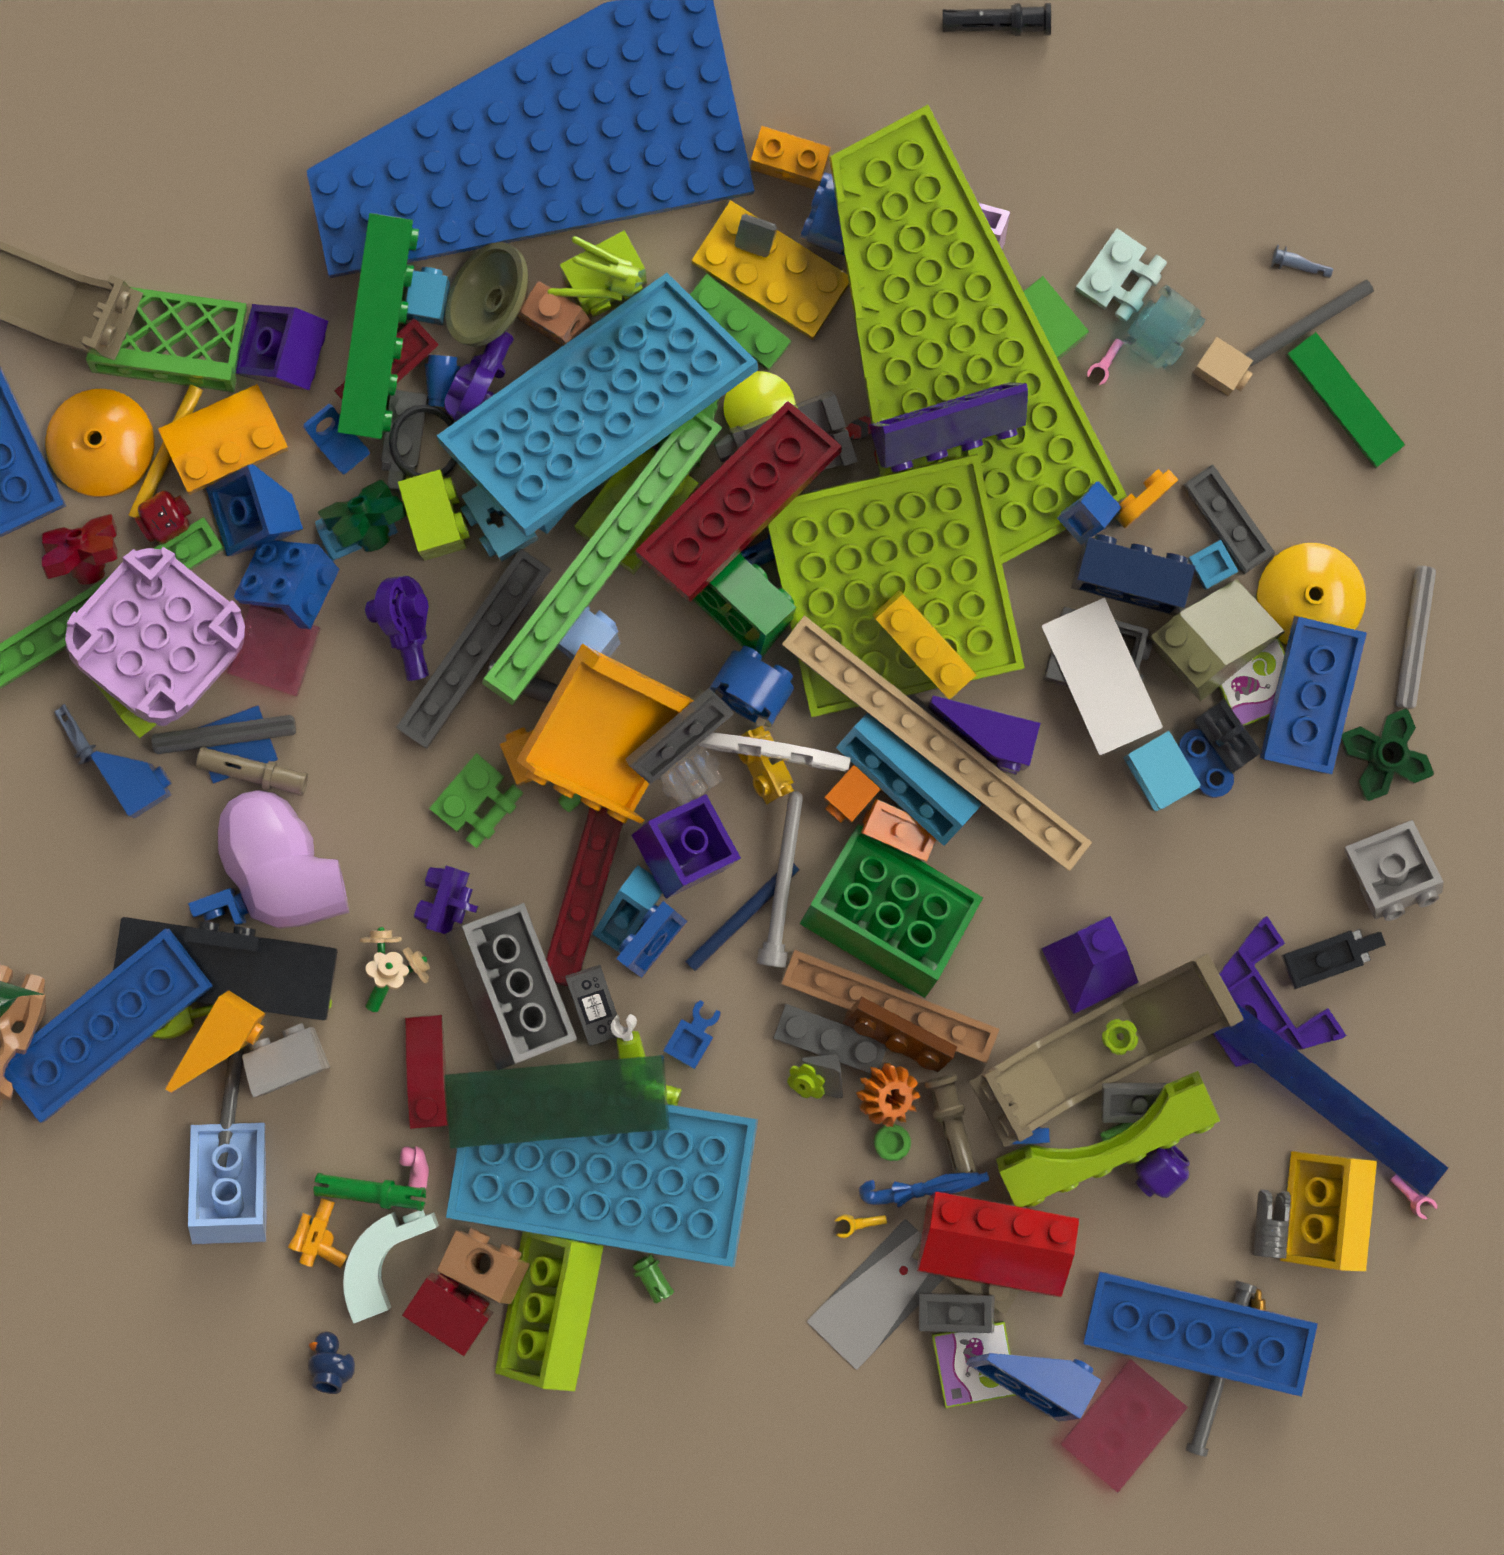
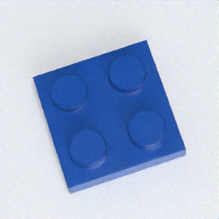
[616,901,687,978]

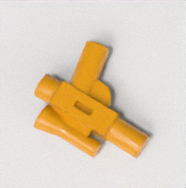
[288,1198,348,1269]

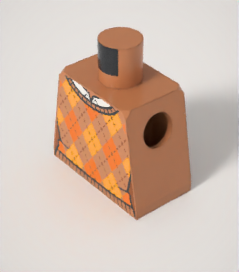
[517,281,592,346]

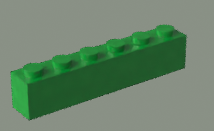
[338,213,419,439]

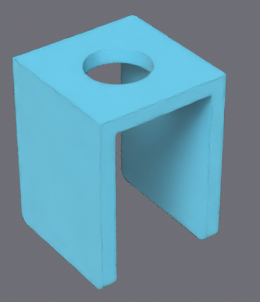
[1123,731,1200,811]

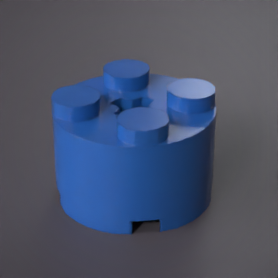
[800,172,845,256]
[709,646,794,727]

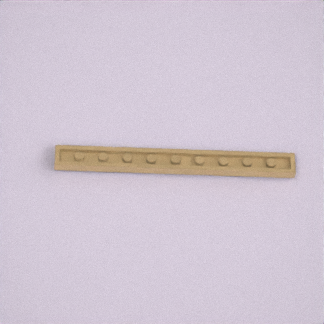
[781,616,1092,871]

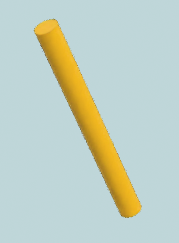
[128,384,203,518]

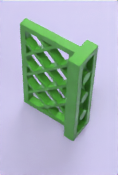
[86,287,247,392]

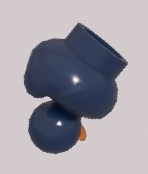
[308,1332,355,1394]

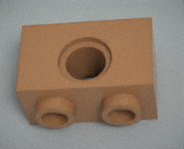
[437,1228,530,1304]

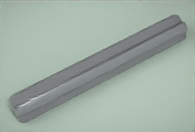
[1395,566,1436,709]

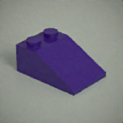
[928,695,1041,775]

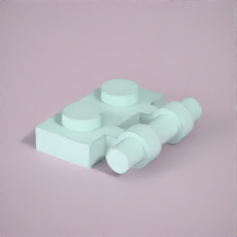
[1075,228,1167,322]

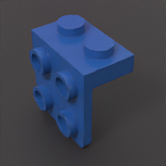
[234,540,340,629]

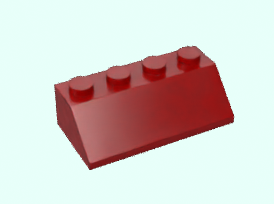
[917,1191,1079,1298]

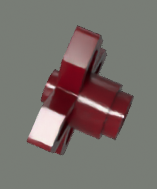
[42,514,118,585]

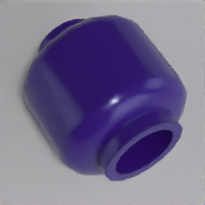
[1135,1145,1190,1198]

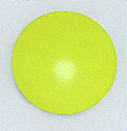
[723,371,796,428]

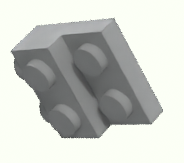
[1345,820,1444,921]

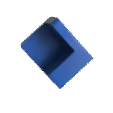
[1057,481,1121,545]

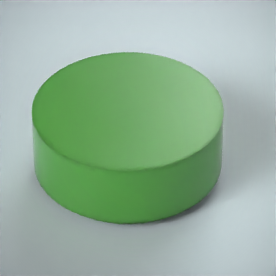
[874,1124,911,1161]

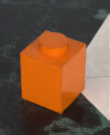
[824,765,881,823]

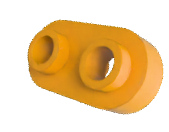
[1116,469,1179,528]

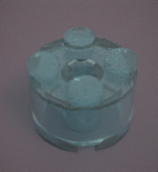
[1122,284,1206,369]

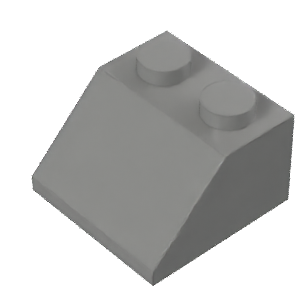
[242,1023,331,1098]

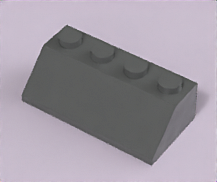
[445,903,577,1070]

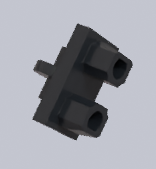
[1193,699,1262,774]

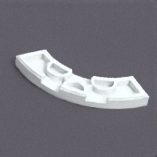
[698,732,850,772]

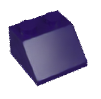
[235,304,329,390]

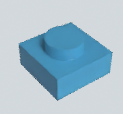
[1188,540,1239,590]

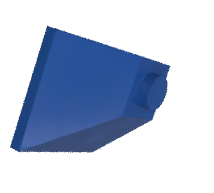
[206,464,303,557]

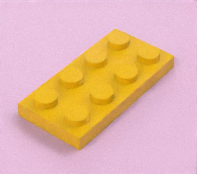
[692,200,849,340]

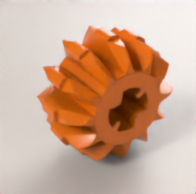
[856,1063,921,1127]

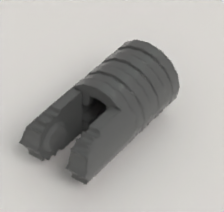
[1253,1189,1291,1258]

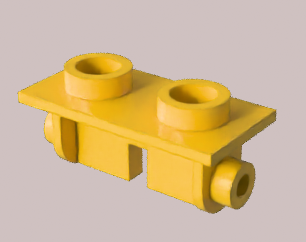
[738,725,794,805]

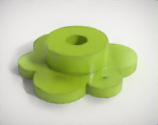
[787,1064,825,1099]

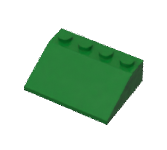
[799,824,983,998]

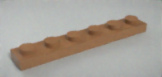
[781,950,1000,1063]

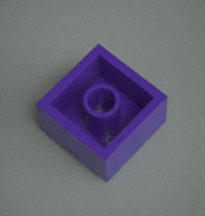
[631,794,741,899]

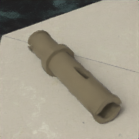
[196,747,308,796]

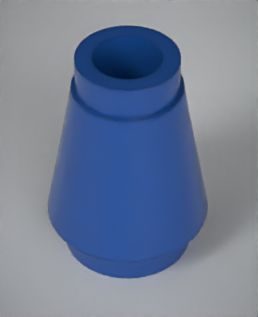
[424,354,460,407]

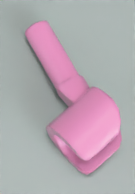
[1087,339,1123,385]
[1390,1174,1437,1219]

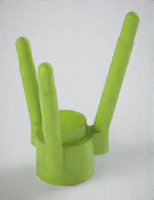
[547,236,640,301]

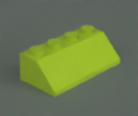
[495,1231,604,1391]

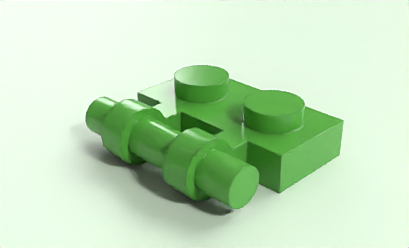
[429,753,523,849]

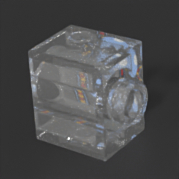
[658,745,724,806]

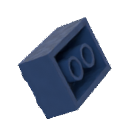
[1071,534,1196,616]

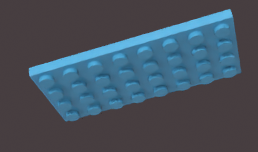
[437,273,758,537]
[446,1072,758,1267]

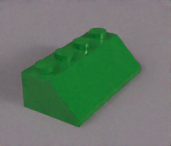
[693,552,796,658]

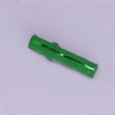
[313,1173,426,1211]

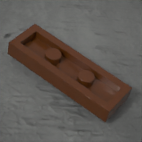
[843,997,957,1073]

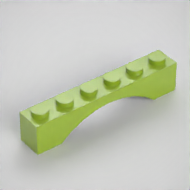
[996,1071,1220,1208]

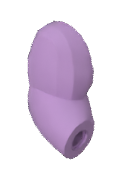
[218,790,349,929]

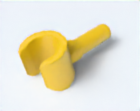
[834,1214,887,1238]

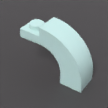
[343,1210,439,1324]

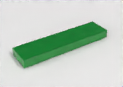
[1286,332,1405,469]

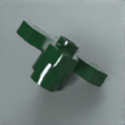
[318,480,407,552]
[1340,709,1434,802]

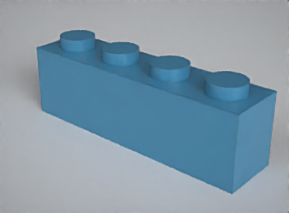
[836,713,982,846]

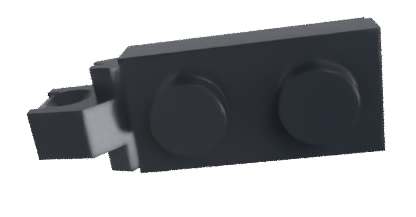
[1281,929,1386,990]

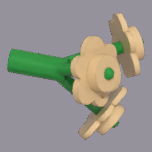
[360,927,430,1012]

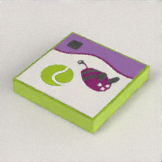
[1219,638,1285,726]
[932,1321,1016,1408]

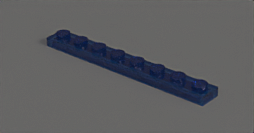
[1215,1001,1449,1196]

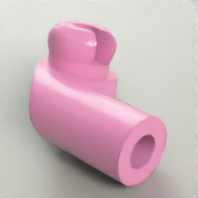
[400,1146,429,1188]

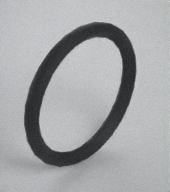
[389,405,457,478]

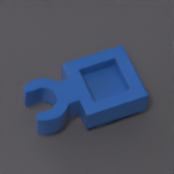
[663,1000,721,1069]

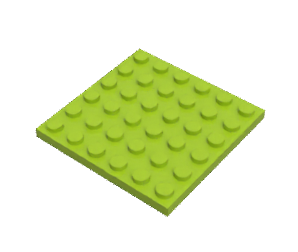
[768,454,1025,717]

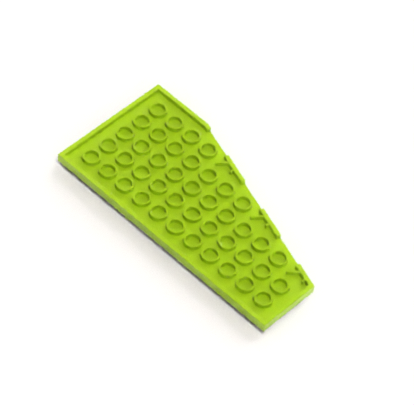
[829,104,1127,564]

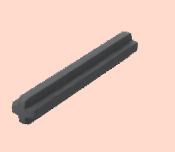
[152,715,296,754]

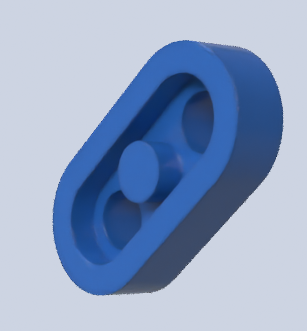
[1178,729,1234,798]

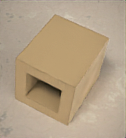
[1192,337,1253,396]

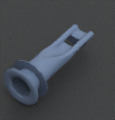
[1271,244,1333,278]
[54,704,96,764]

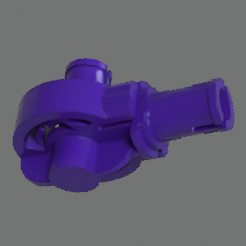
[444,332,514,421]
[365,576,430,681]

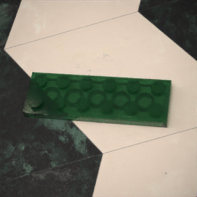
[445,1055,670,1148]

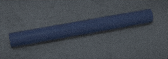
[685,863,800,971]

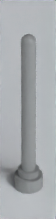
[757,791,803,967]

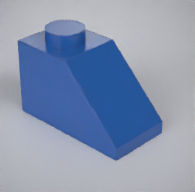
[90,751,172,818]

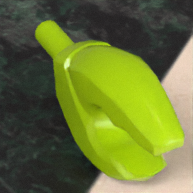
[151,1004,214,1039]

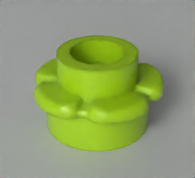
[1102,1019,1138,1055]

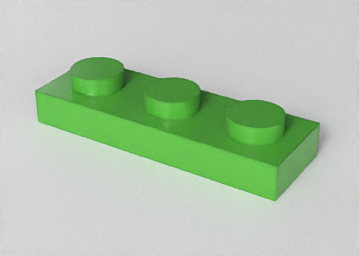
[690,274,791,371]

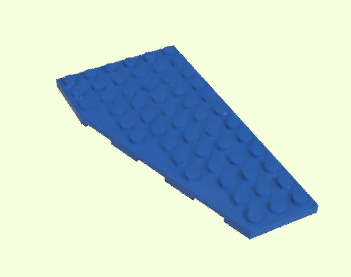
[306,0,755,279]

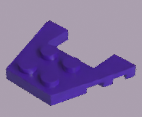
[1212,916,1347,1067]

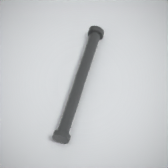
[1186,1280,1257,1457]

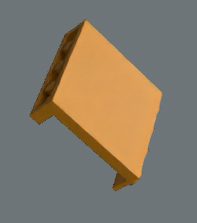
[516,644,694,824]

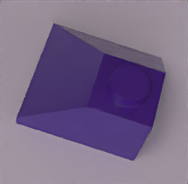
[1041,916,1139,1014]

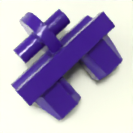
[414,865,479,934]

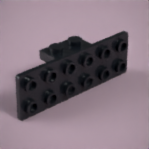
[113,917,338,1021]

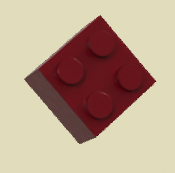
[402,1272,494,1356]

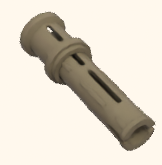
[925,1074,977,1173]

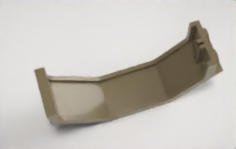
[0,242,143,360]
[969,954,1244,1147]

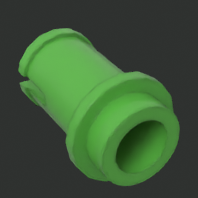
[632,1254,675,1304]

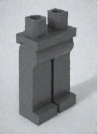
[713,390,858,470]

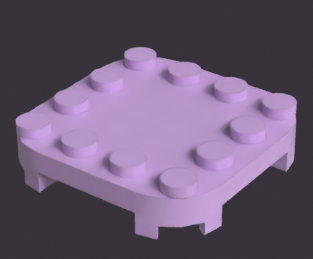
[65,547,245,726]

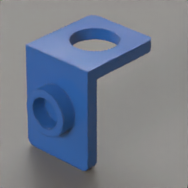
[303,404,370,475]

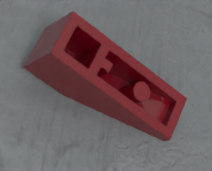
[405,1015,450,1129]

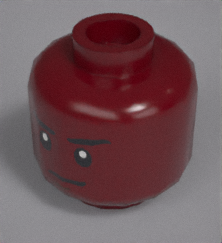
[135,490,192,544]

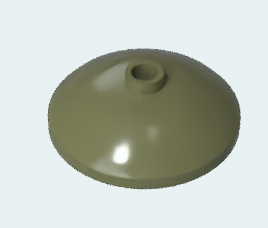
[445,242,528,347]

